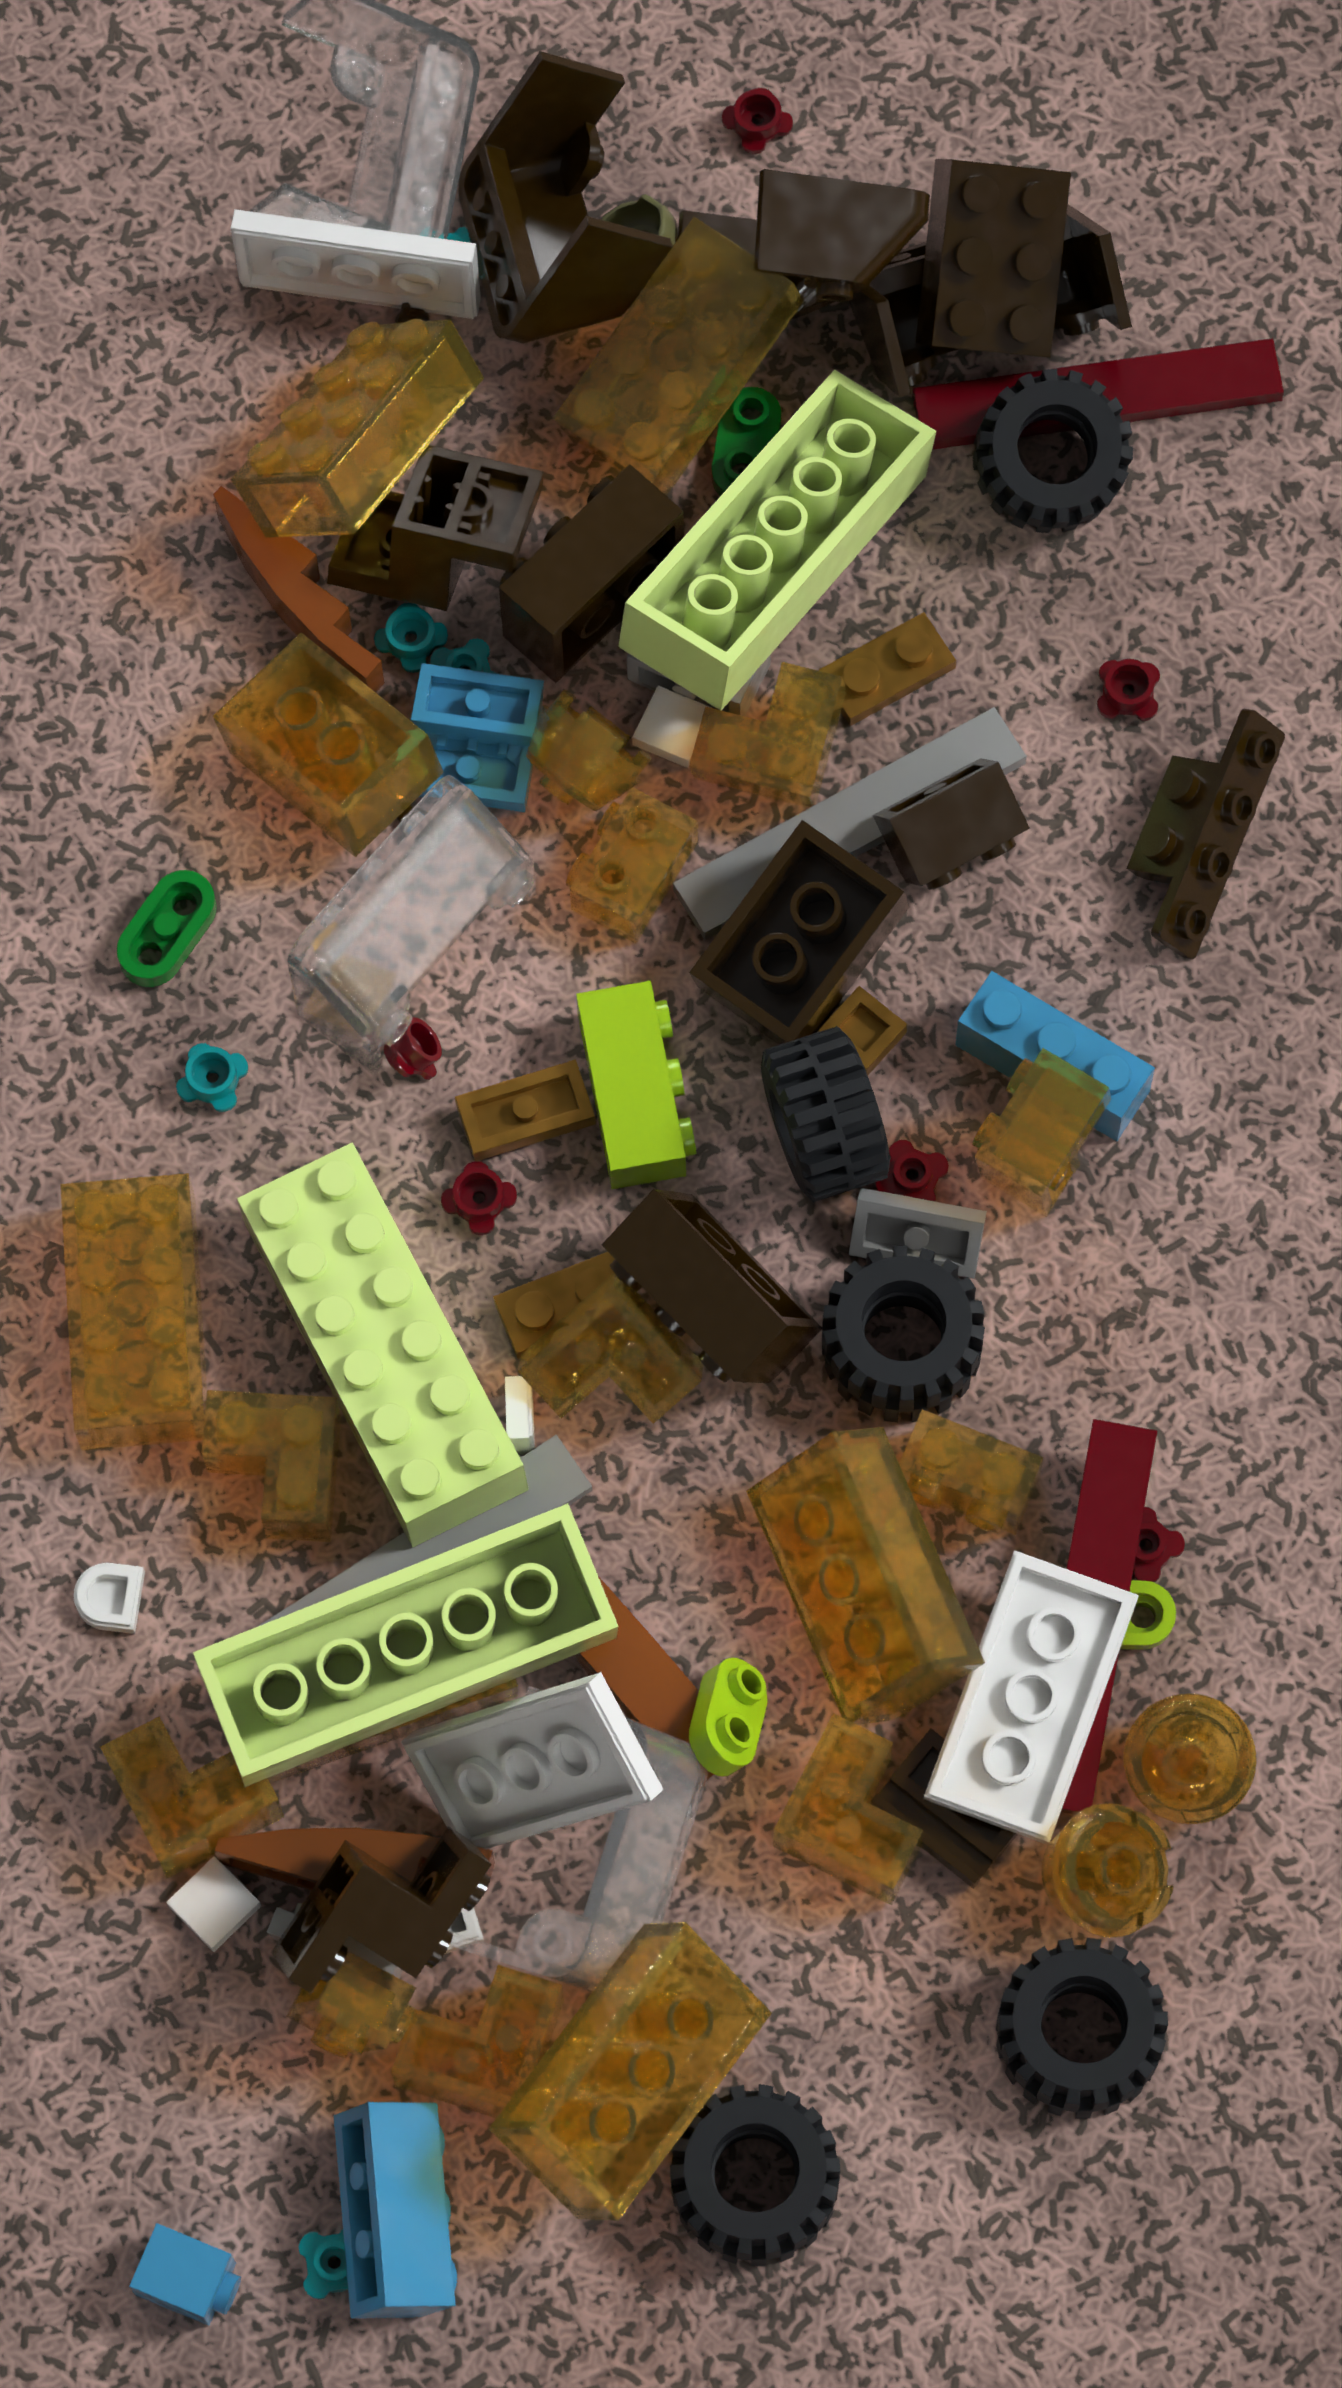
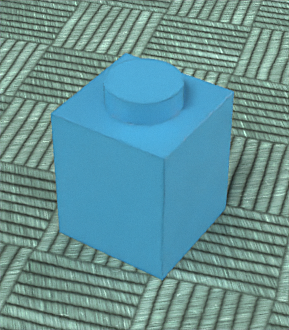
[129,2223,241,2326]

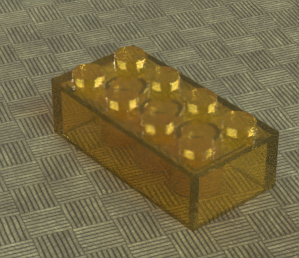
[553,217,804,495]
[231,319,484,538]
[60,1173,210,1450]
[746,1427,985,1727]
[488,1922,772,2221]

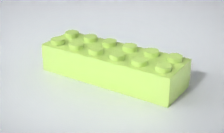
[618,369,936,711]
[237,1142,529,1548]
[193,1503,619,1787]

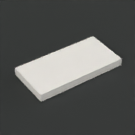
[231,209,481,319]
[924,1550,1139,1845]
[401,1672,664,1849]

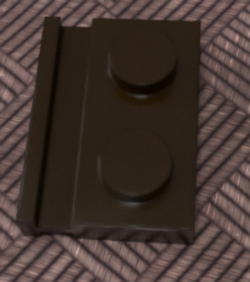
[870,1728,1018,1889]

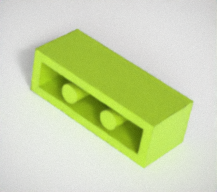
[576,980,697,1189]

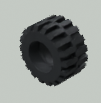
[973,369,1134,533]
[761,1026,890,1202]
[821,1246,985,1423]
[996,1937,1168,2119]
[670,2084,840,2266]

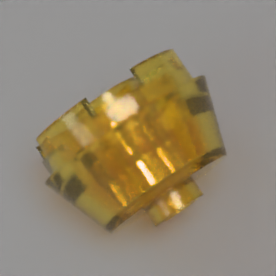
[526,689,652,811]
[1123,1694,1257,1824]
[1041,1803,1174,1938]

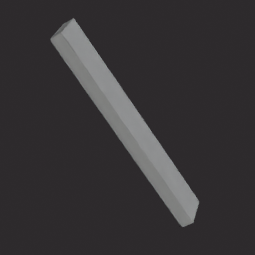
[673,707,1027,940]
[257,1434,592,1627]

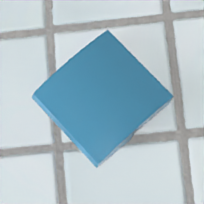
[401,663,544,812]

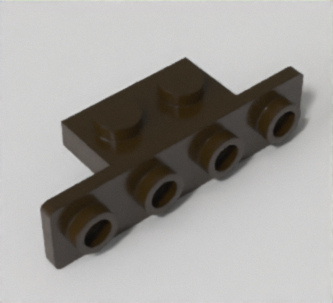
[1126,709,1285,959]

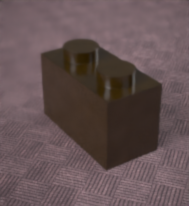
[873,758,1030,890]

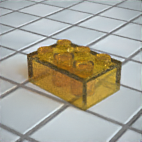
[212,633,444,857]

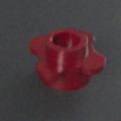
[722,88,793,154]
[1097,659,1160,721]
[380,1017,442,1080]
[875,1140,949,1201]
[441,1161,517,1235]
[1133,1507,1185,1582]

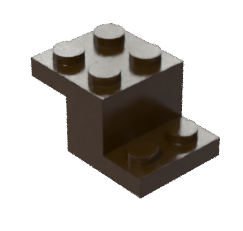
[327,444,544,611]
[271,1826,492,1993]

